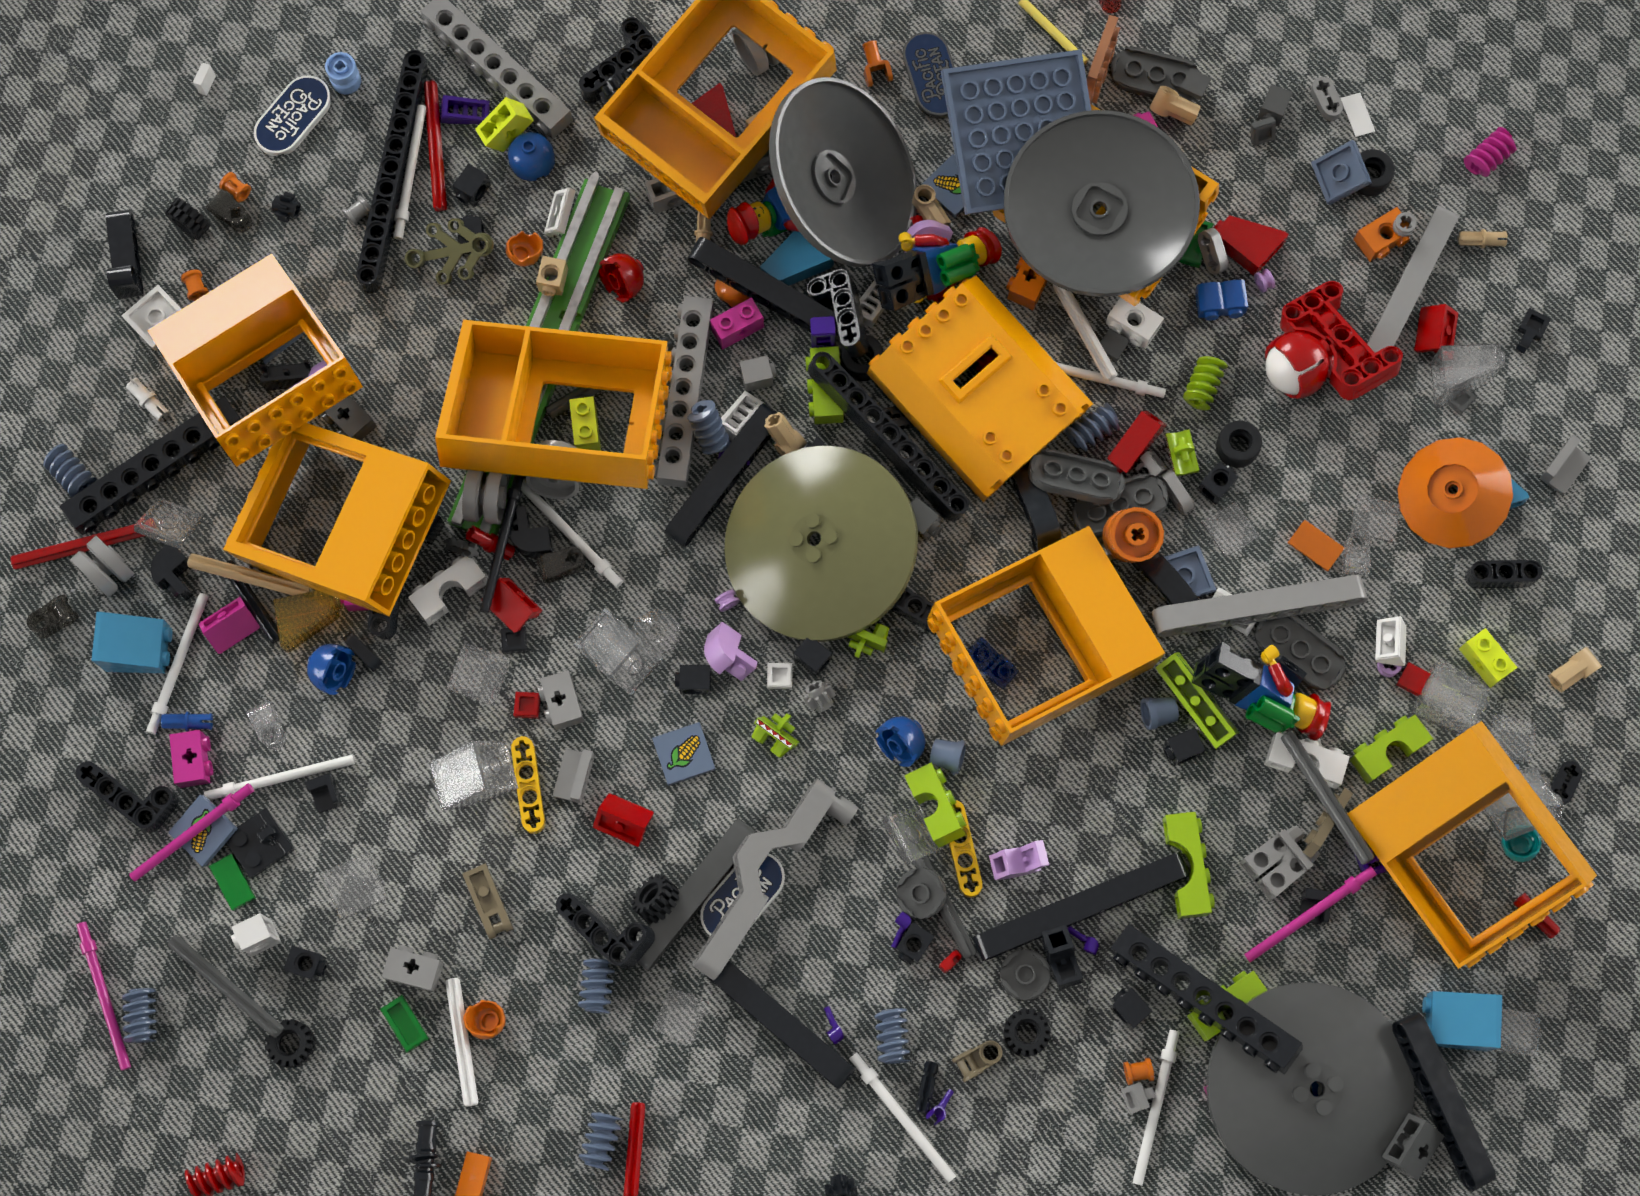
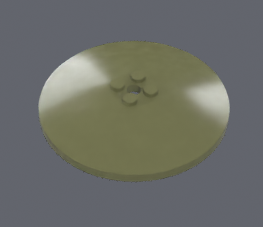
[724,446,918,642]

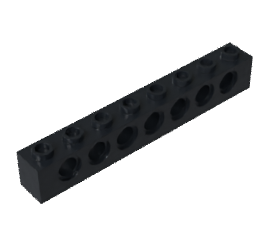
[60,395,241,535]
[1111,924,1303,1075]

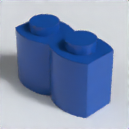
[1195,280,1248,321]

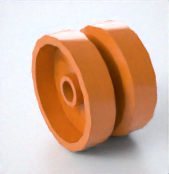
[1102,507,1164,563]

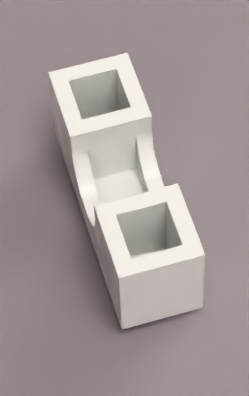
[408,556,487,626]
[1264,731,1350,789]

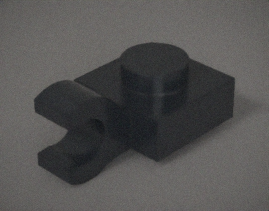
[1515,308,1551,354]

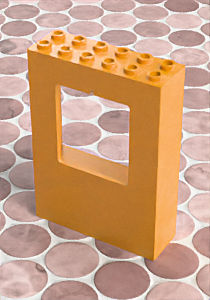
[594,0,837,219]
[435,320,672,489]

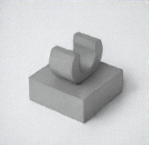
[1136,451,1169,477]
[1121,1082,1156,1114]

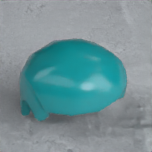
[1501,824,1542,863]

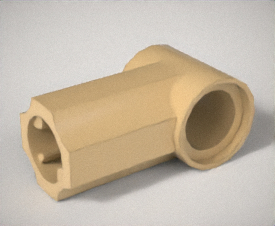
[1150,86,1201,126]
[912,184,951,226]
[764,412,807,456]
[1548,646,1602,693]

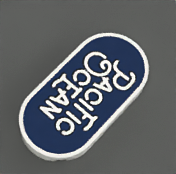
[254,75,331,156]
[700,854,785,936]

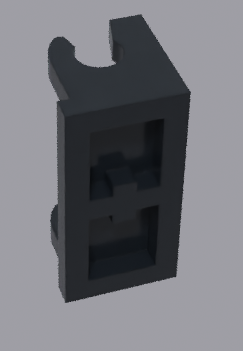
[260,359,313,391]

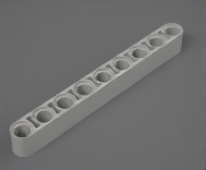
[1367,205,1460,393]
[1152,575,1368,637]

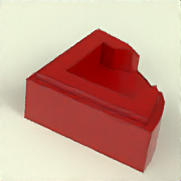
[939,949,962,974]

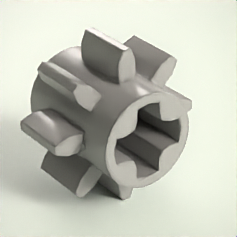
[803,681,836,712]

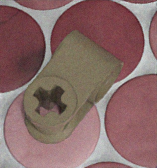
[952,1040,1002,1083]

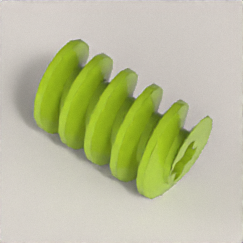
[1183,356,1228,410]

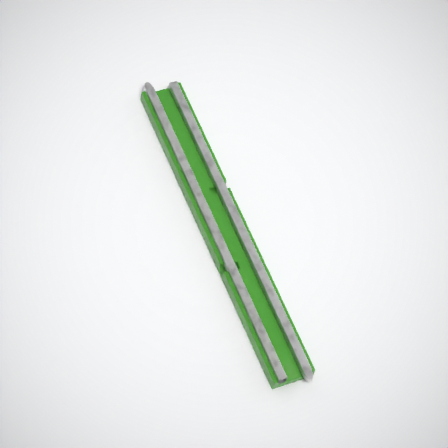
[447,172,630,535]

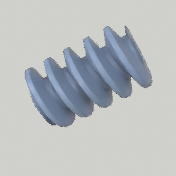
[687,400,731,455]
[1065,403,1120,452]
[43,443,97,497]
[578,959,615,1014]
[122,988,157,1044]
[874,1008,910,1064]
[578,1112,624,1171]

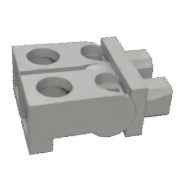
[1239,825,1320,901]

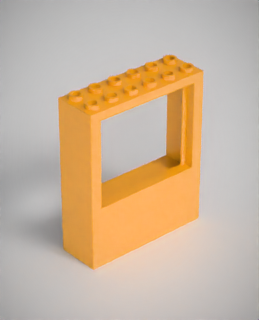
[147,253,363,467]
[223,423,451,616]
[927,526,1165,746]
[1347,721,1597,969]

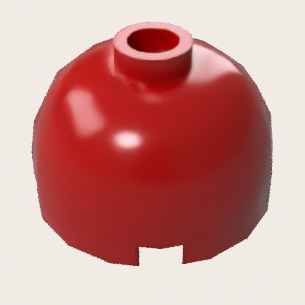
[598,253,644,303]

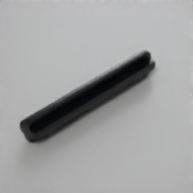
[227,560,283,644]

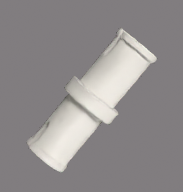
[126,378,170,422]

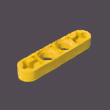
[511,736,545,834]
[949,800,982,898]

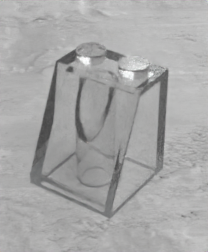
[1430,343,1505,408]
[573,608,664,695]
[1410,659,1491,735]
[429,741,518,810]
[1484,767,1564,841]

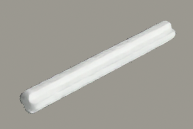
[1053,284,1117,381]
[445,978,478,1107]

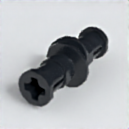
[408,1121,442,1196]

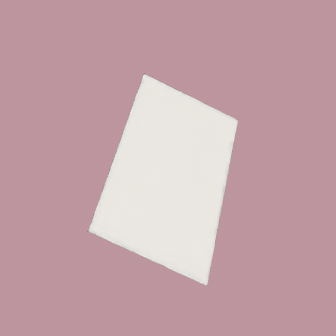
[1341,93,1375,137]

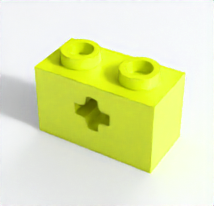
[475,97,534,152]
[569,396,601,451]
[1459,628,1518,688]

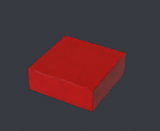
[1396,662,1431,697]
[513,691,541,719]

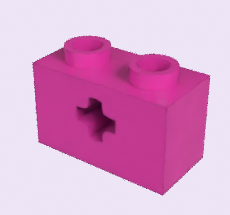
[710,298,764,350]
[169,730,213,788]

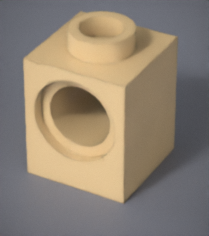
[536,256,569,296]

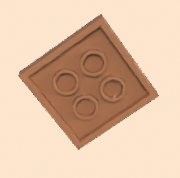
[1087,15,1120,104]

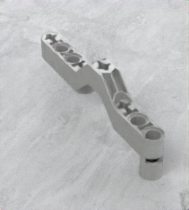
[692,778,858,981]

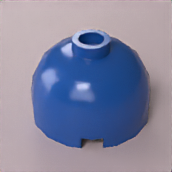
[508,132,555,181]
[307,644,356,695]
[876,716,926,767]

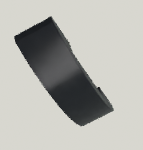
[1131,552,1199,605]

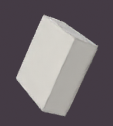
[193,63,216,96]
[767,663,792,689]

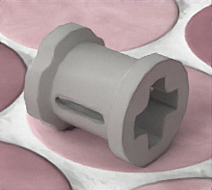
[341,196,371,227]

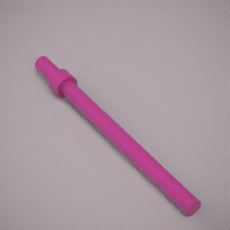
[129,783,254,882]
[1244,866,1377,962]
[76,922,131,1071]

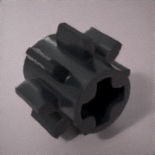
[272,191,301,223]
[824,1174,858,1196]

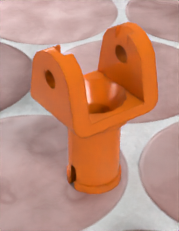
[862,40,893,87]

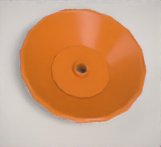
[1398,437,1513,548]

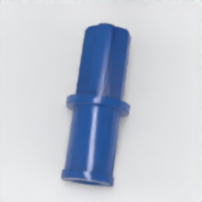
[161,711,213,731]

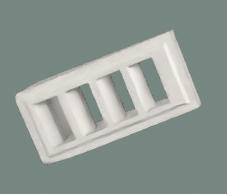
[860,280,884,328]
[721,391,764,442]

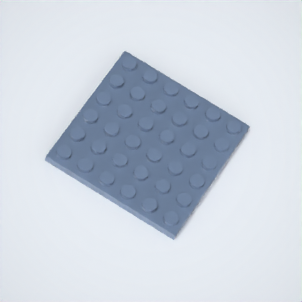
[941,49,1091,215]

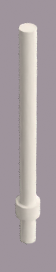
[393,105,427,240]
[1056,362,1166,398]
[521,480,623,588]
[146,593,209,735]
[204,754,355,800]
[1132,1029,1180,1186]
[849,1052,956,1183]

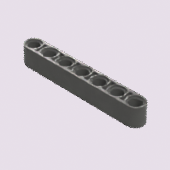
[638,818,758,971]

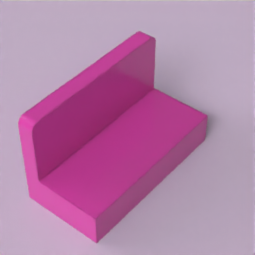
[198,597,260,654]

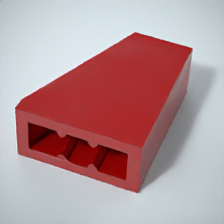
[691,83,736,137]
[1213,215,1289,276]
[1107,411,1167,474]

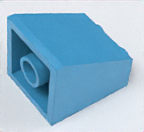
[91,612,173,673]
[1422,991,1502,1052]

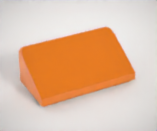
[1288,520,1345,572]
[455,1151,492,1196]

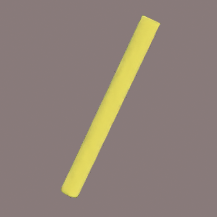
[1018,0,1089,65]

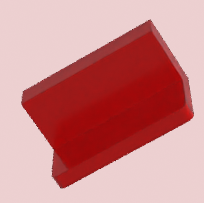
[1414,304,1458,358]
[481,577,543,633]
[592,793,654,847]

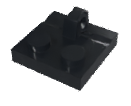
[227,808,295,879]

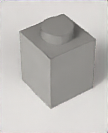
[739,355,777,392]

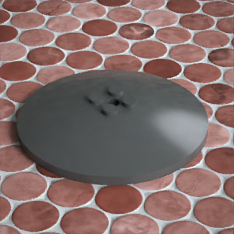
[769,77,917,267]
[1004,110,1200,297]
[1206,982,1414,1196]

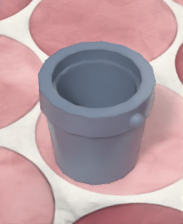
[1140,697,1179,730]
[929,739,966,775]

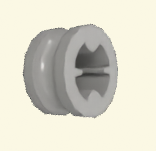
[1393,212,1417,237]

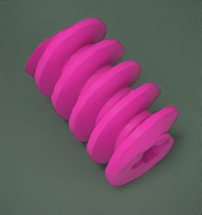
[1464,127,1517,177]

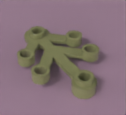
[405,218,494,285]

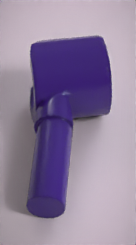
[891,912,912,948]
[1068,926,1099,955]
[824,1006,844,1044]
[926,1089,954,1125]

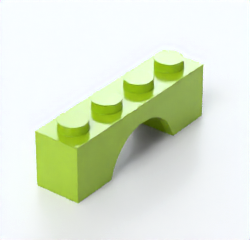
[1162,811,1215,919]

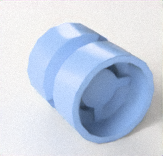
[325,52,361,95]

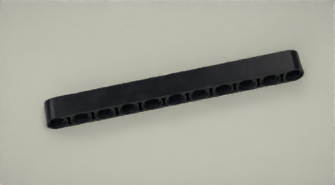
[356,50,428,293]

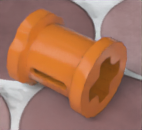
[219,172,251,203]
[181,269,209,301]
[1123,1058,1154,1085]

